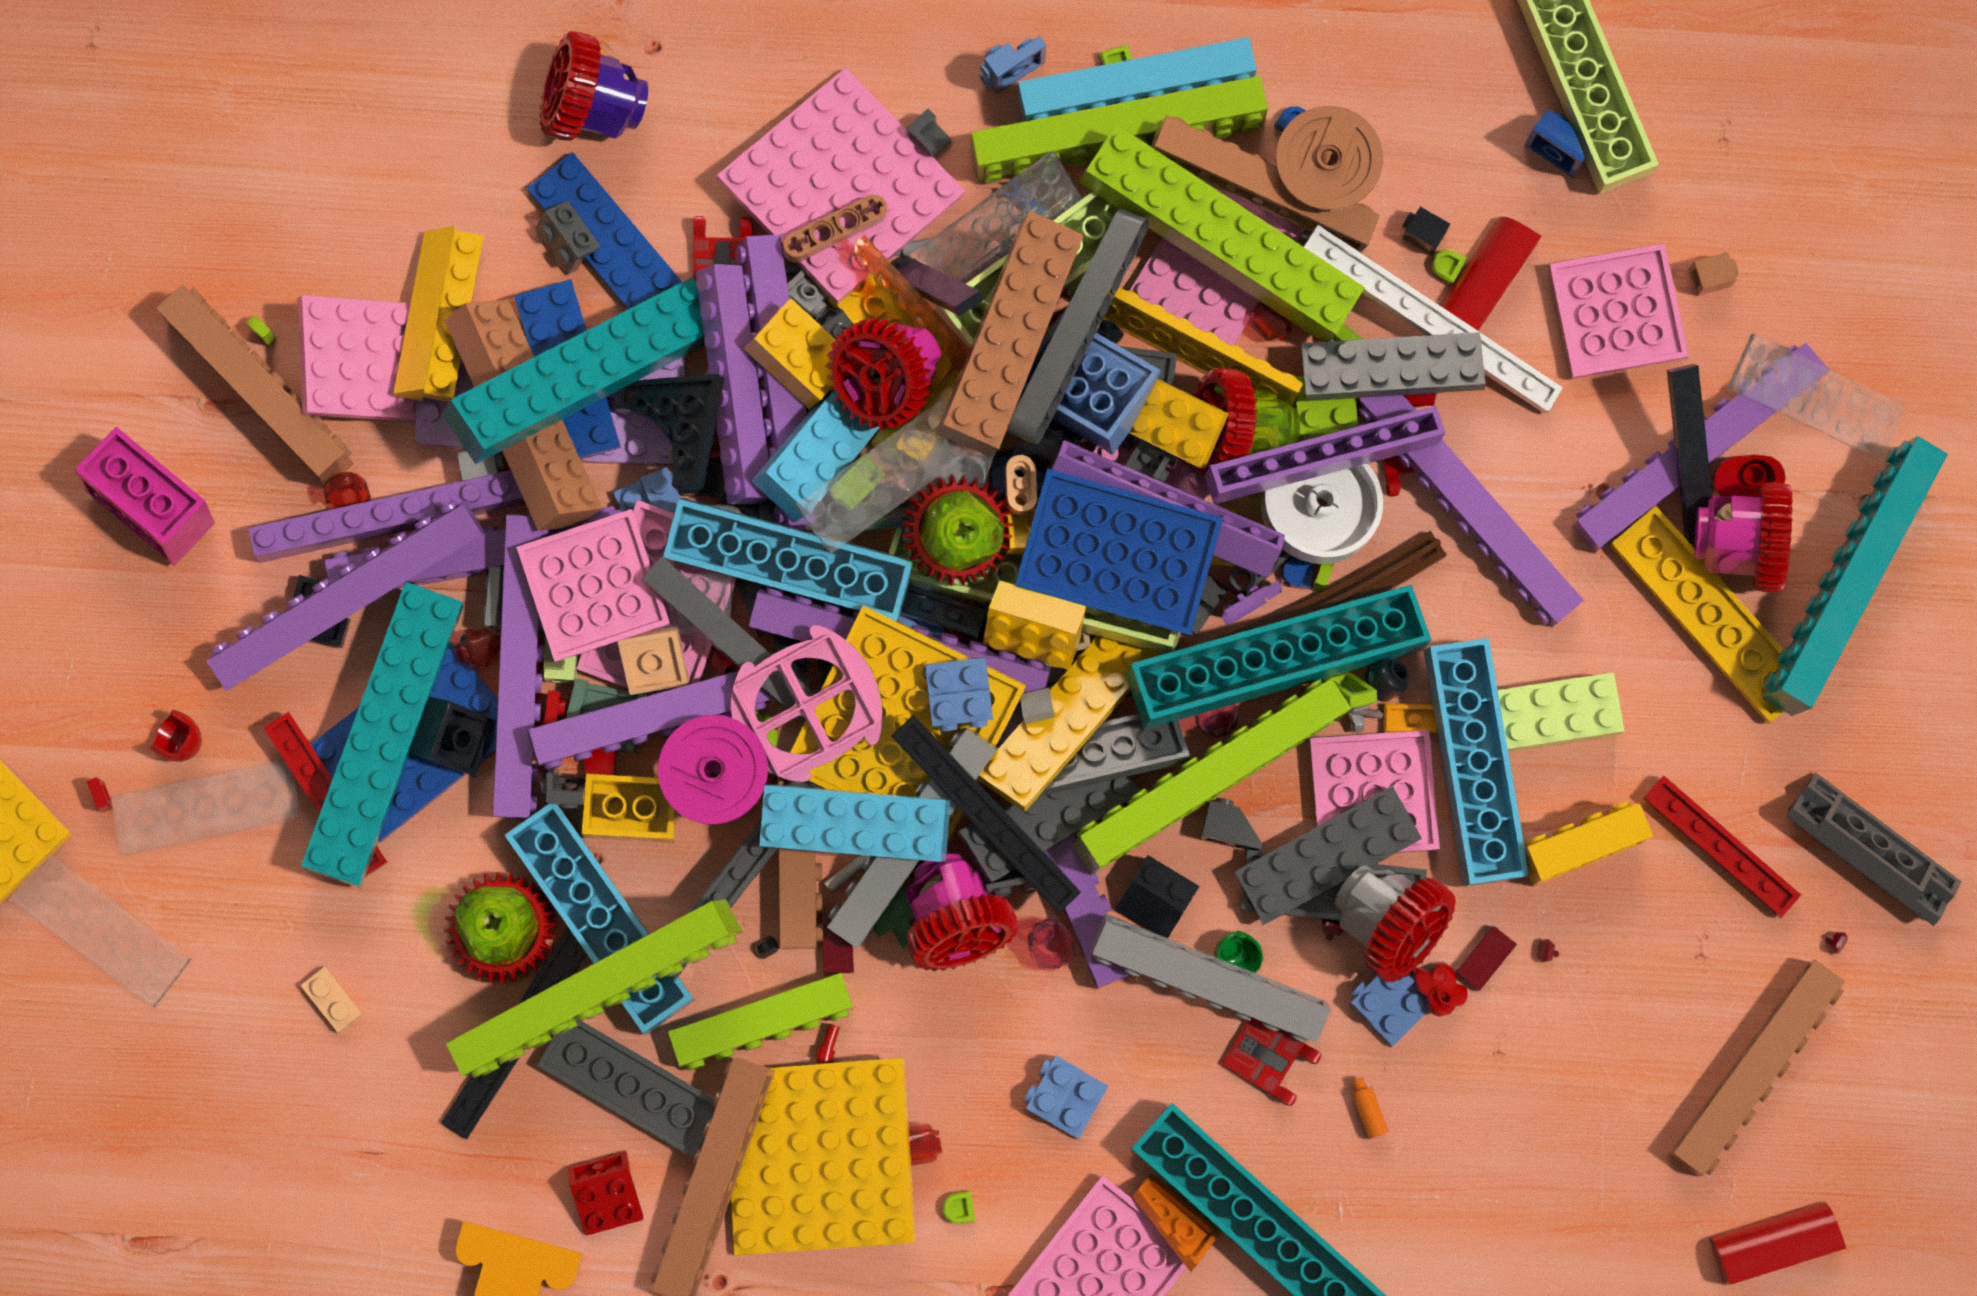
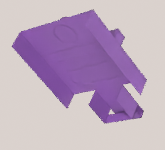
[1222,578,1285,626]

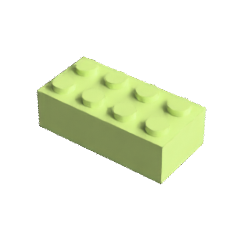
[1498,672,1625,753]

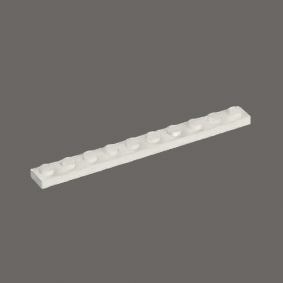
[1303,225,1563,414]

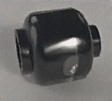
[1364,658,1409,702]

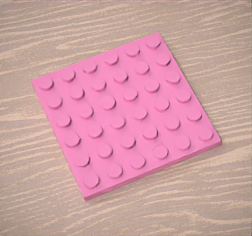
[716,68,966,305]

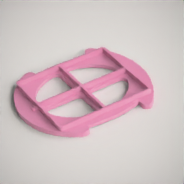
[731,625,882,782]

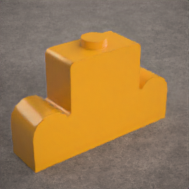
[455,1221,584,1296]

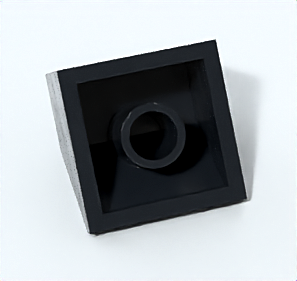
[1012,419,1083,471]
[409,697,496,777]
[1115,855,1200,938]

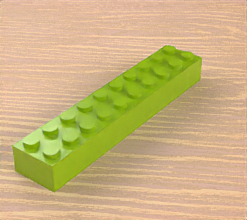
[971,76,1268,184]
[1079,124,1365,342]
[1072,678,1351,875]
[446,899,742,1078]

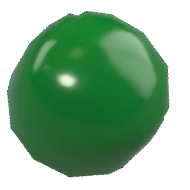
[1214,931,1264,973]

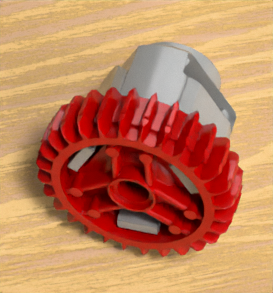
[1335,865,1456,983]

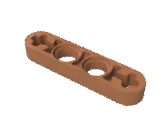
[782,194,887,262]

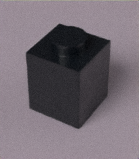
[1402,206,1450,256]

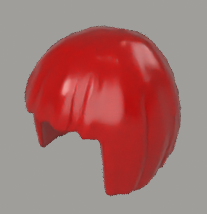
[150,710,202,762]

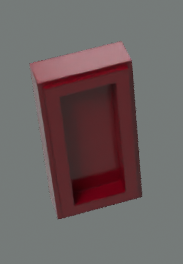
[822,913,854,974]
[1455,925,1517,992]

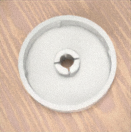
[1261,463,1383,564]

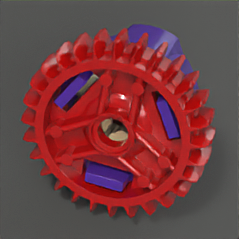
[539,31,648,141]

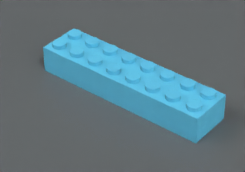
[1017,37,1257,122]
[663,498,914,621]
[1424,638,1529,887]
[504,803,695,1036]

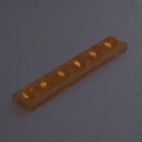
[854,235,969,373]

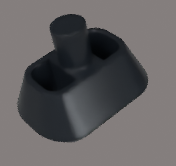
[754,936,779,959]

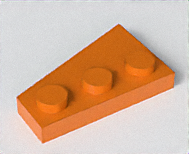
[1132,1173,1221,1272]

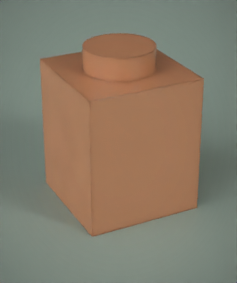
[1689,252,1738,296]

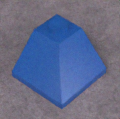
[1524,110,1585,178]

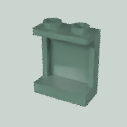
[566,678,647,755]

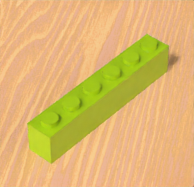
[668,973,853,1071]

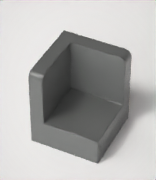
[907,109,951,158]

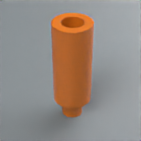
[1351,1077,1389,1139]

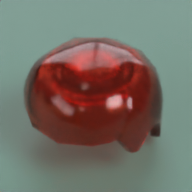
[323,472,371,509]

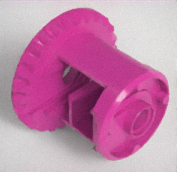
[658,715,768,825]

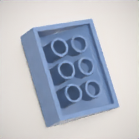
[1019,313,1161,455]

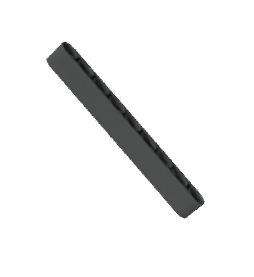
[1008,208,1149,445]

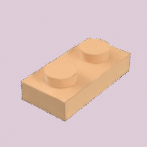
[301,967,363,1034]

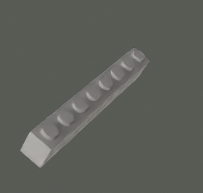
[827,728,999,948]
[1091,914,1331,1042]

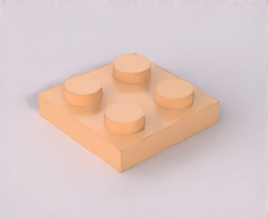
[617,626,690,695]

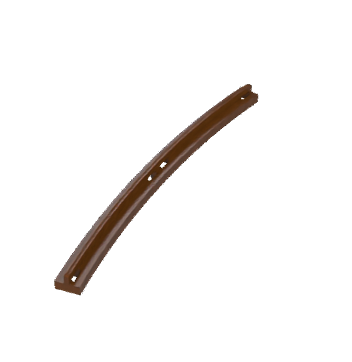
[1045,531,1447,700]

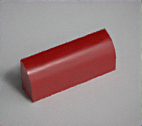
[1440,216,1542,331]
[1709,1202,1847,1285]

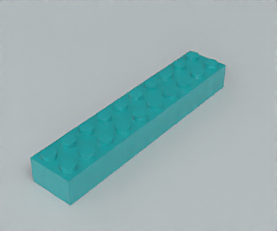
[442,277,705,464]
[1762,436,1948,716]
[301,582,464,889]
[1126,584,1432,729]
[1130,1103,1386,1296]

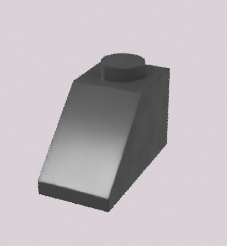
[1200,798,1262,851]

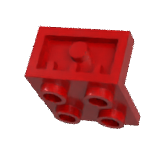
[567,1151,644,1236]

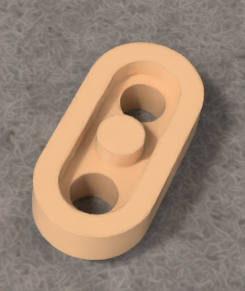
[1004,455,1037,516]

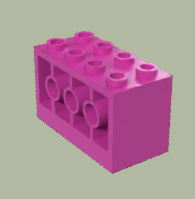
[74,427,215,566]

